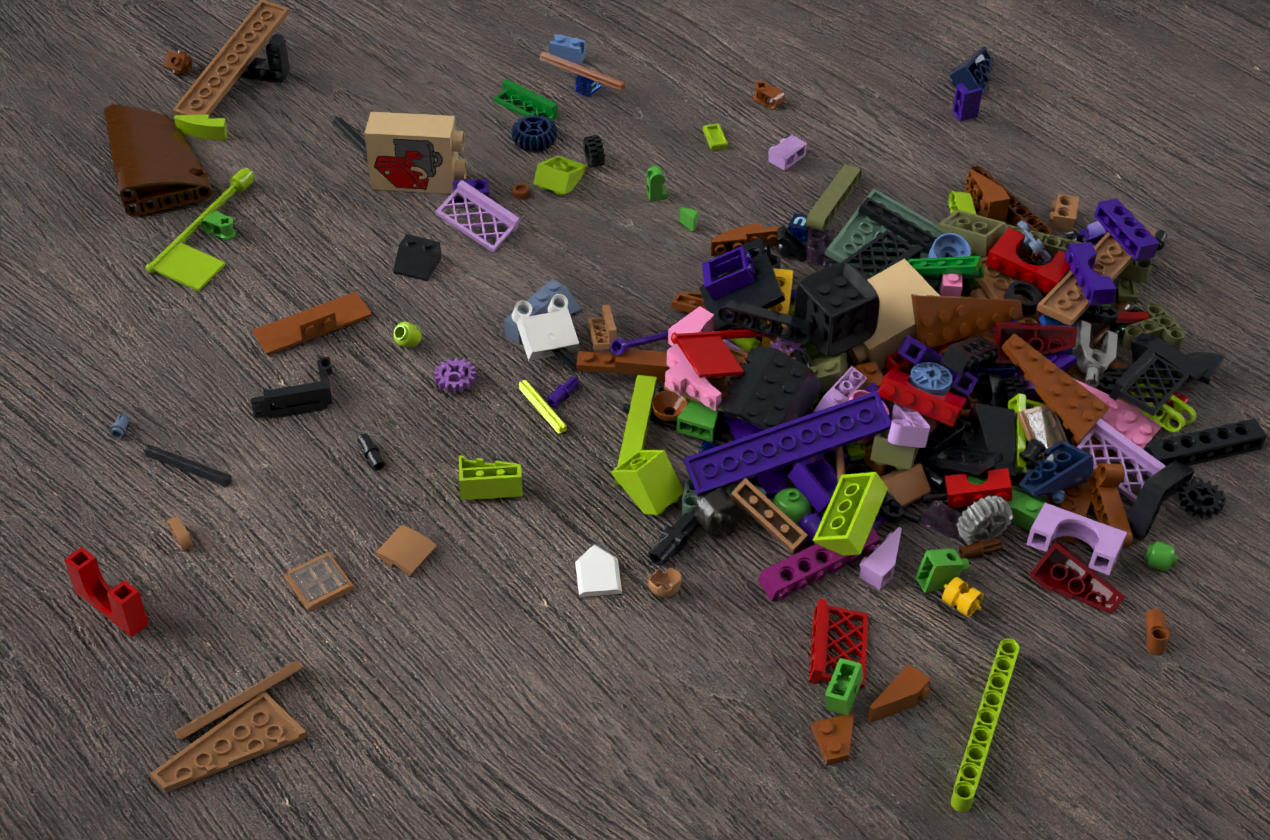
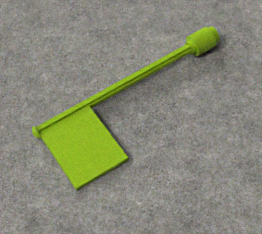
[146,168,255,292]

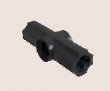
[648,512,700,566]

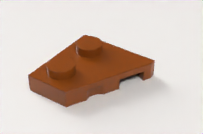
[671,292,707,313]
[811,713,854,765]

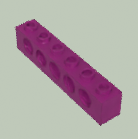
[758,527,880,601]

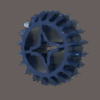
[511,114,557,152]

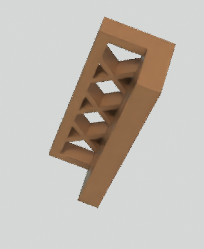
[587,305,617,350]

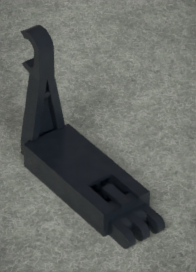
[250,357,333,418]

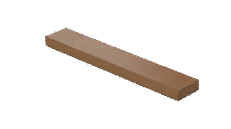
[174,661,302,739]

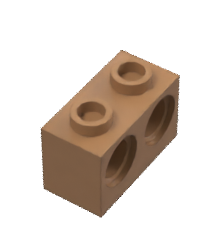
[1049,194,1079,232]

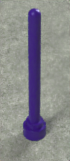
[611,331,668,355]

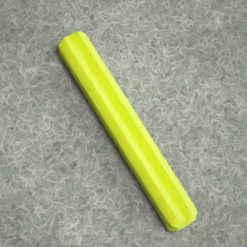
[519,380,567,434]

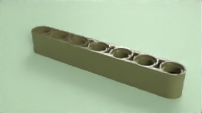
[806,164,862,232]

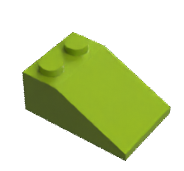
[533,155,588,195]

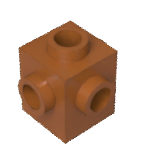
[164,50,193,75]

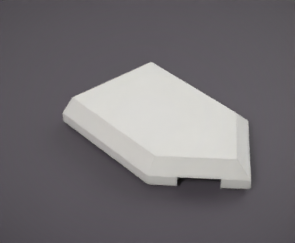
[575,544,622,597]

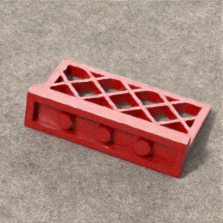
[809,599,868,689]

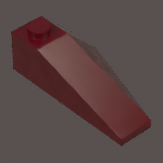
[993,321,1077,364]
[1028,541,1126,614]

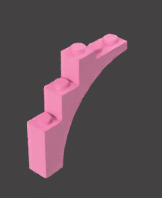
[665,306,722,412]

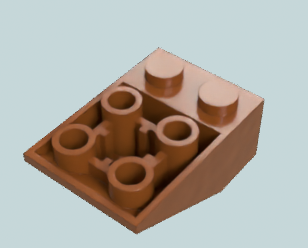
[964,169,1010,222]

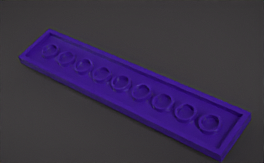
[683,391,891,497]

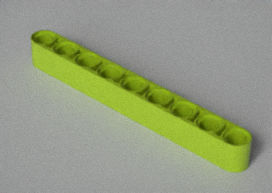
[951,638,1019,812]

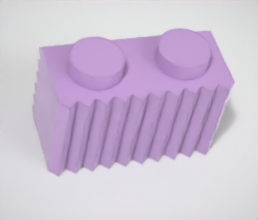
[768,135,807,171]

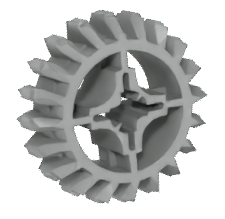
[956,495,1013,544]

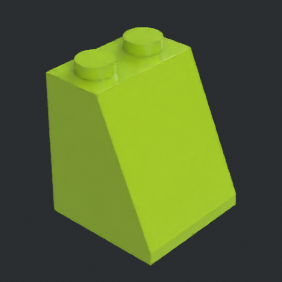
[611,450,684,516]

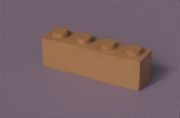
[731,478,808,555]

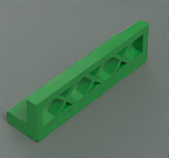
[494,79,558,121]
[907,256,985,280]

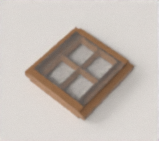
[1017,404,1069,458]
[284,553,354,611]

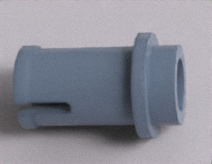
[110,414,130,439]

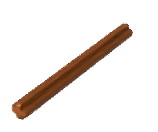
[540,51,625,91]

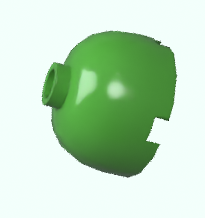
[772,488,812,526]

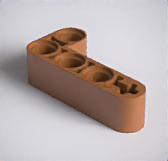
[1087,463,1133,547]

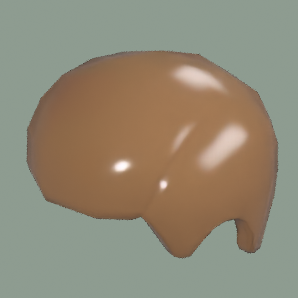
[648,567,682,598]

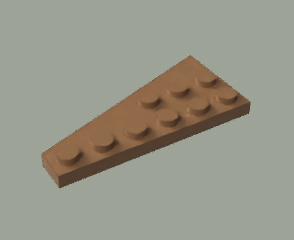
[150,691,308,793]

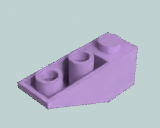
[813,366,867,412]
[859,527,902,590]

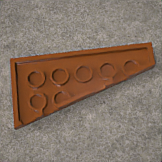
[911,294,1023,348]
[1001,333,1110,443]

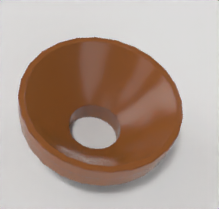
[652,391,688,422]

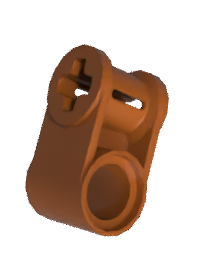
[753,81,785,109]

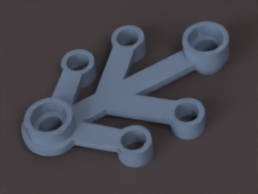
[1017,220,1053,263]

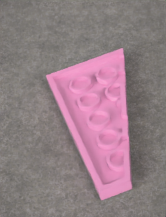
[1073,378,1162,449]

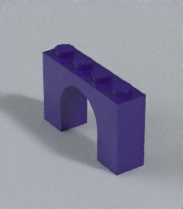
[896,334,979,396]

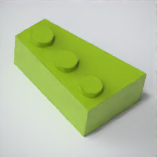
[459,455,523,500]

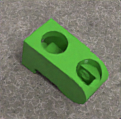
[646,166,667,202]

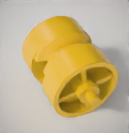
[942,577,984,617]

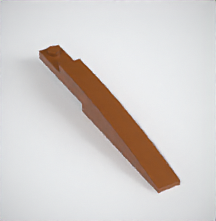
[576,349,670,382]

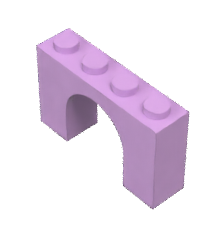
[1026,503,1127,575]

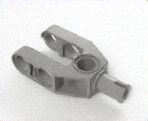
[1072,320,1118,388]

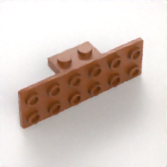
[252,292,372,355]

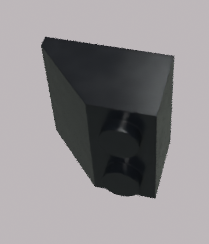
[393,234,441,281]

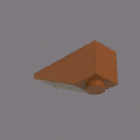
[867,664,931,722]

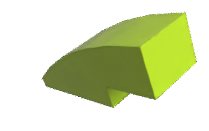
[174,114,228,140]

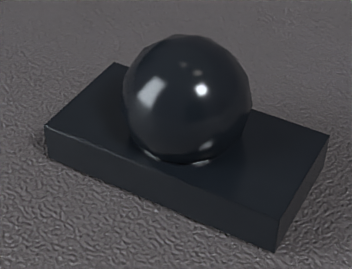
[776,226,807,262]

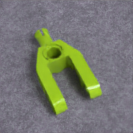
[1130,383,1197,432]

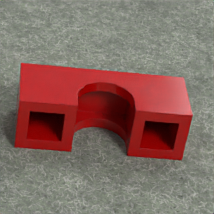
[945,468,1012,508]

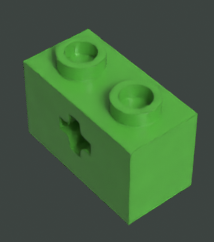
[825,658,863,716]

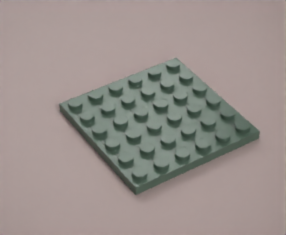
[825,188,945,290]

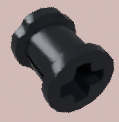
[1019,438,1046,466]

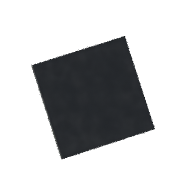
[699,253,785,331]

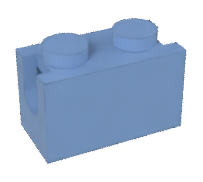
[549,34,586,65]

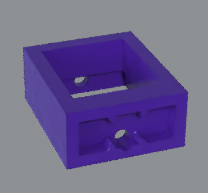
[702,246,755,300]
[787,454,838,513]

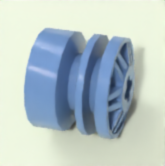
[927,233,971,281]
[909,362,952,414]

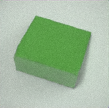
[680,207,698,232]

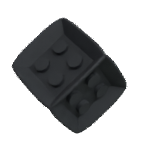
[794,262,880,356]

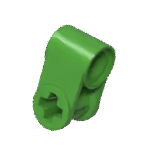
[201,211,236,240]

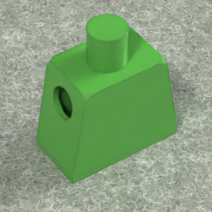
[677,400,719,442]
[915,549,970,594]

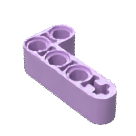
[888,403,930,448]

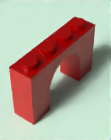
[986,228,1071,294]
[878,368,967,427]
[64,547,149,637]

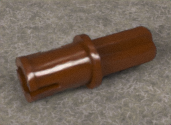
[959,538,1002,559]

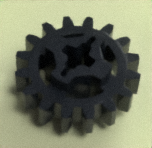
[1178,479,1226,519]

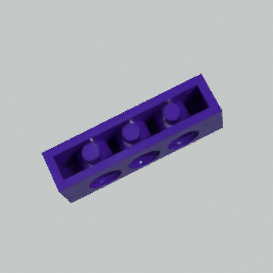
[1094,198,1159,261]

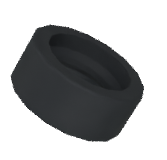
[1004,281,1043,316]

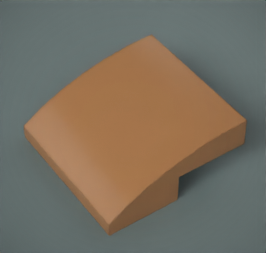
[375,525,437,577]

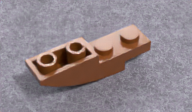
[710,223,780,256]

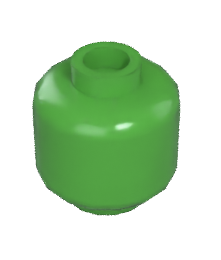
[1144,541,1178,572]

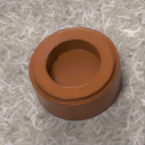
[512,183,530,199]

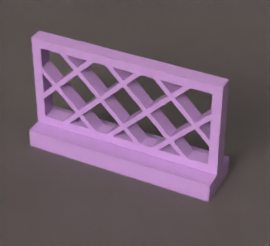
[435,180,520,252]
[1077,419,1166,503]

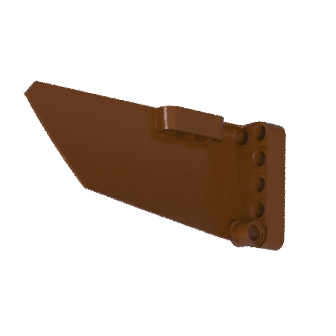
[104,104,212,217]

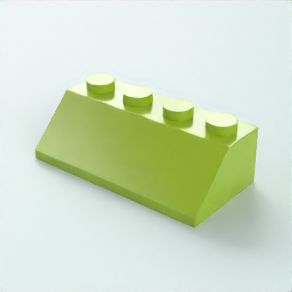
[813,472,888,555]

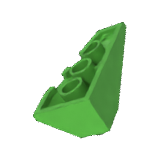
[966,475,1046,531]

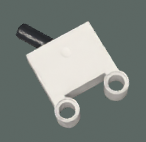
[512,294,579,372]

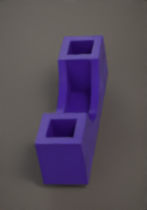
[1065,242,1116,305]

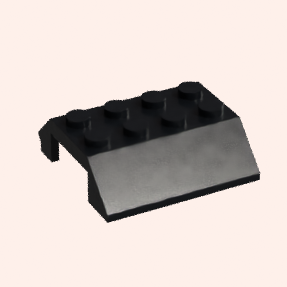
[719,346,823,431]

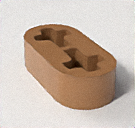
[167,516,193,551]

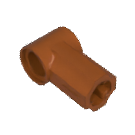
[1145,609,1170,655]

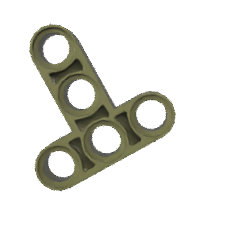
[1121,303,1185,350]

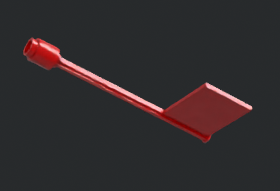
[671,327,789,378]

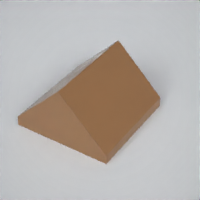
[880,464,931,507]

